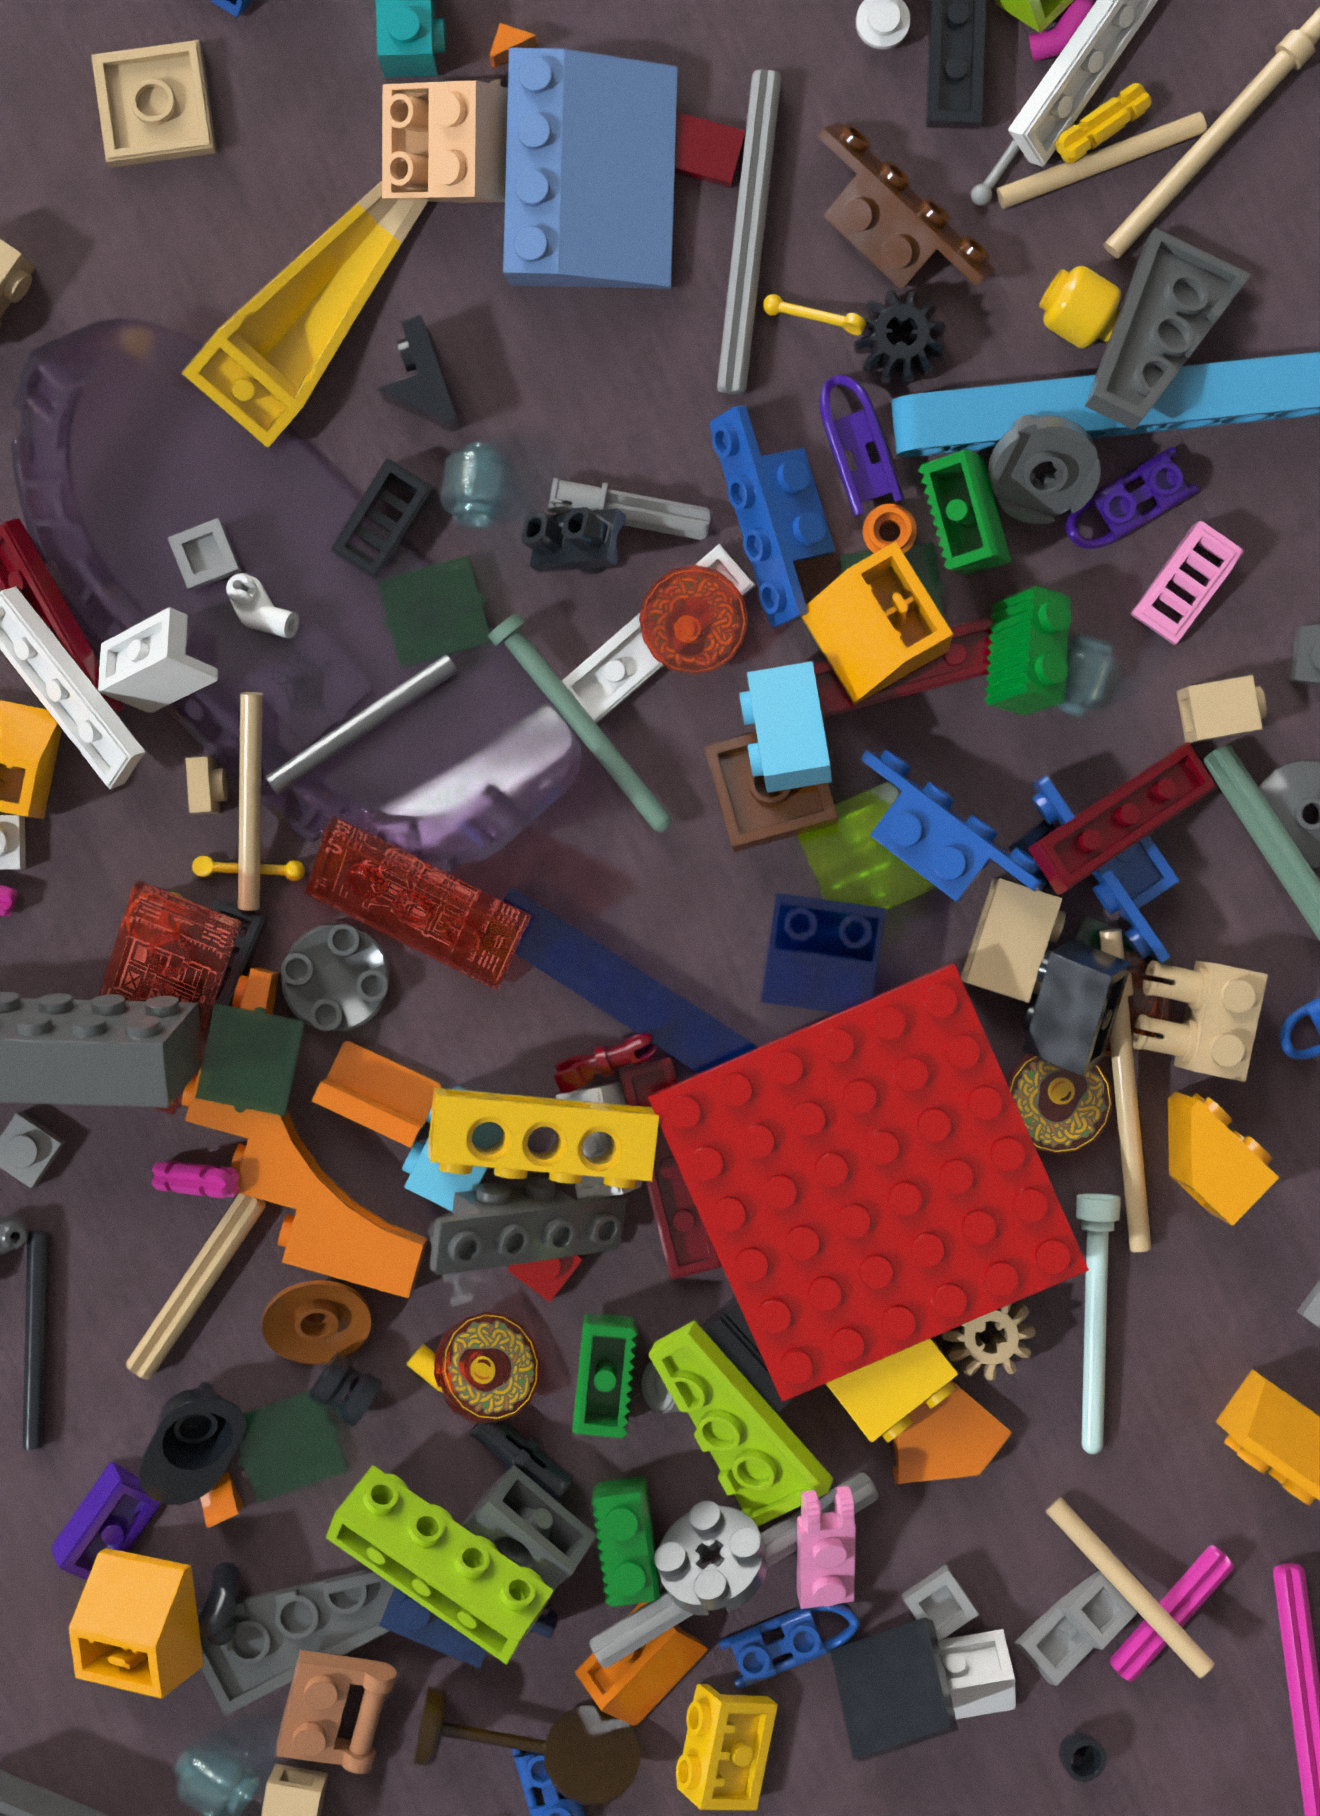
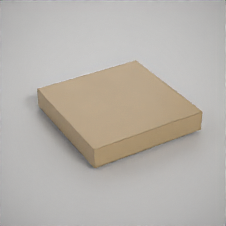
[91,40,217,168]

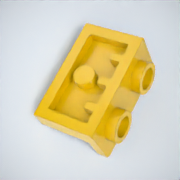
[676,1684,778,1810]

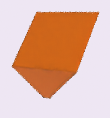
[489,23,538,68]
[200,1472,244,1528]

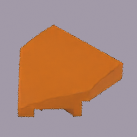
[893,1380,1012,1484]

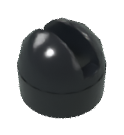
[1058,1731,1107,1782]

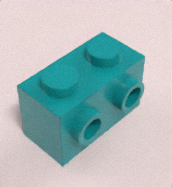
[376,0,446,78]

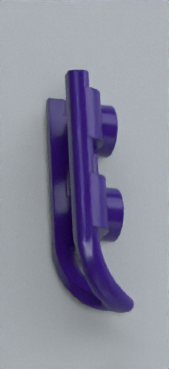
[820,375,904,517]
[1065,446,1199,549]

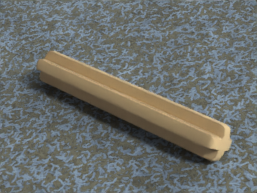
[126,1193,266,1380]

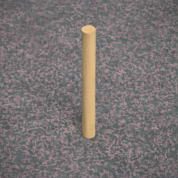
[996,111,1207,209]
[238,692,263,911]
[1045,1496,1215,1678]

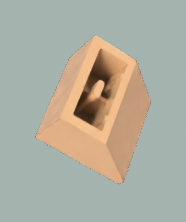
[382,80,508,203]

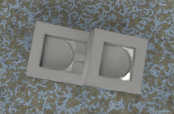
[1014,1570,1138,1686]

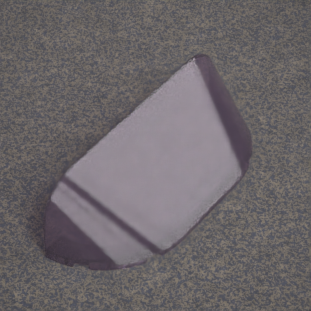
[11,319,581,875]

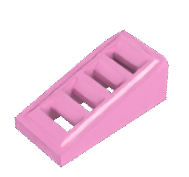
[1130,521,1244,645]

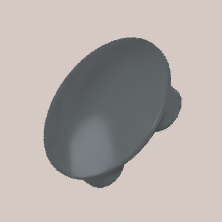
[281,924,390,1032]

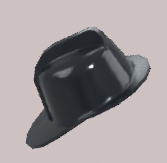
[138,1381,247,1505]

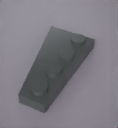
[1085,228,1252,430]
[197,1569,395,1716]

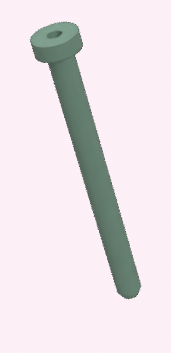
[488,612,672,833]

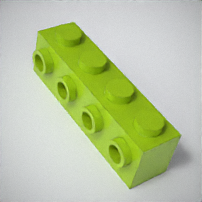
[326,1465,554,1665]

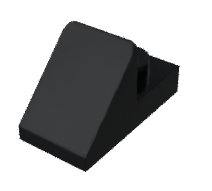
[378,314,461,432]

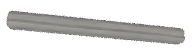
[717,69,781,395]
[589,1472,879,1668]

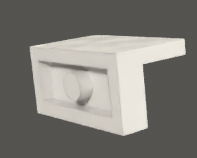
[98,607,218,713]
[938,1629,1016,1719]

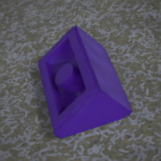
[51,1462,162,1580]

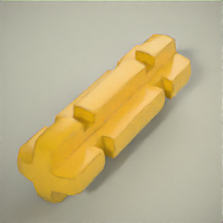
[1055,83,1152,163]

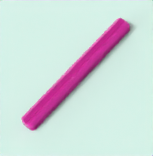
[1273,1563,1320,1816]

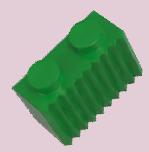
[918,449,1011,577]
[984,586,1072,715]
[572,1313,638,1438]
[591,1476,660,1607]

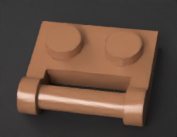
[276,1650,397,1774]

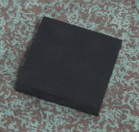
[830,1617,959,1762]

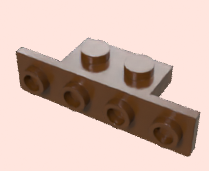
[817,122,995,290]

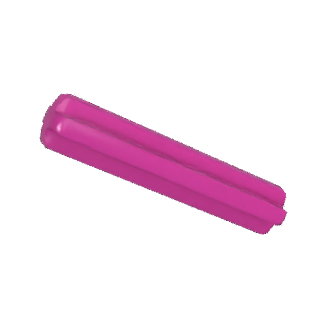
[1110,1545,1234,1682]

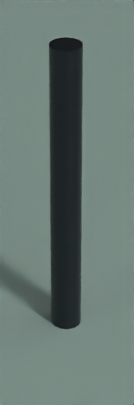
[22,1230,50,1450]

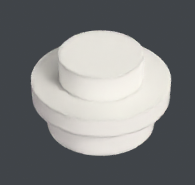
[856,0,910,49]

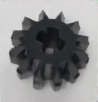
[853,290,946,385]

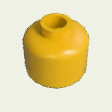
[1039,265,1121,349]

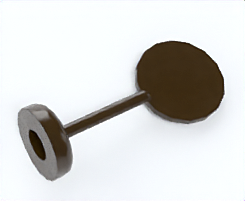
[413,1686,641,1805]

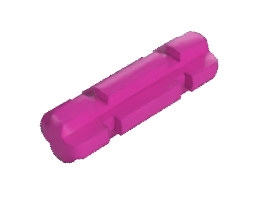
[151,1160,240,1199]

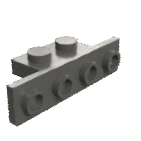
[430,1178,627,1275]

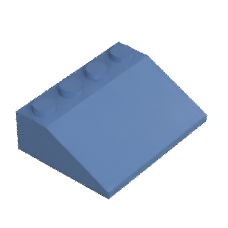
[503,48,678,289]

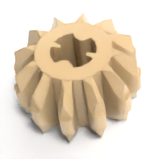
[941,1304,1035,1380]

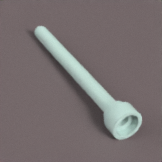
[1076,1193,1121,1454]

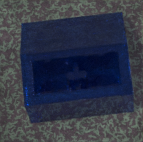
[758,893,886,1013]

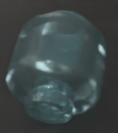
[440,442,514,528]
[1055,633,1123,717]
[174,1736,259,1816]

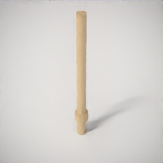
[1103,7,1320,259]
[1099,929,1152,1252]

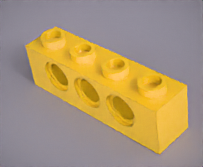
[427,1088,659,1188]

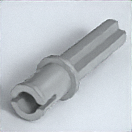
[548,477,711,540]

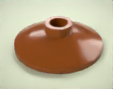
[262,1280,372,1364]

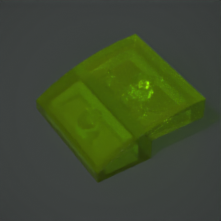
[796,781,937,931]

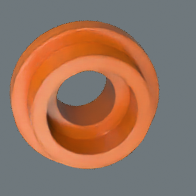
[863,504,917,554]

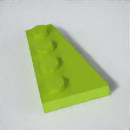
[648,1320,834,1527]

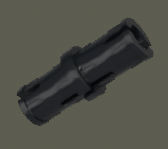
[469,1412,574,1500]

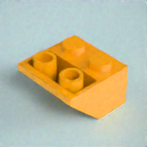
[801,541,953,705]
[0,700,62,819]
[1168,1091,1279,1226]
[1215,1369,1320,1506]
[69,1548,204,1699]

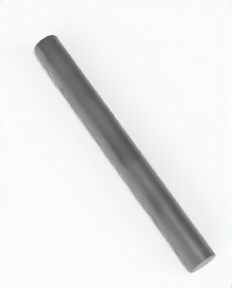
[265,654,458,794]

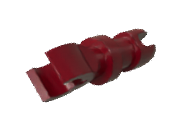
[553,1033,658,1093]

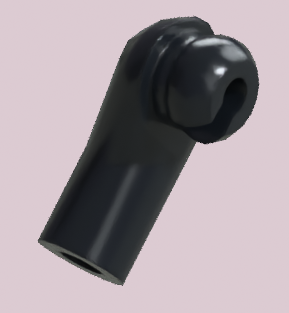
[198,1562,240,1646]

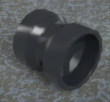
[307,1351,383,1427]

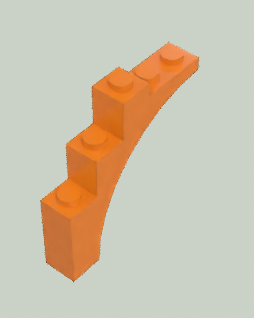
[181,967,428,1298]

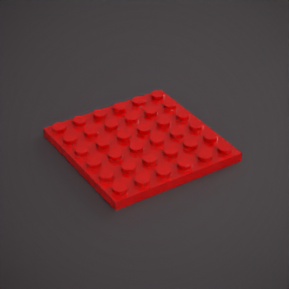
[648,963,1089,1402]

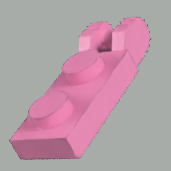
[797,1486,856,1609]

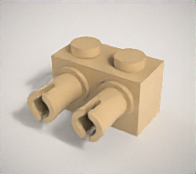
[1132,960,1268,1082]

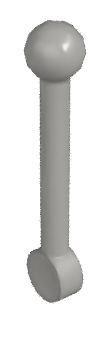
[971,139,1020,206]

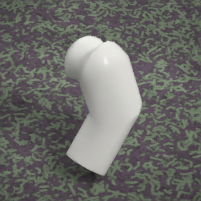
[226,573,299,639]

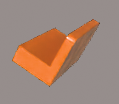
[312,1040,442,1148]
[575,1602,708,1726]

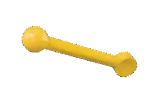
[763,294,866,335]
[192,856,305,881]

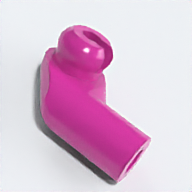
[1028,0,1095,62]

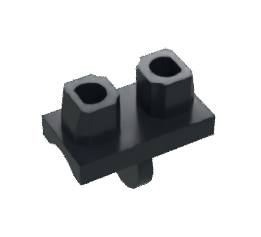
[521,507,626,575]

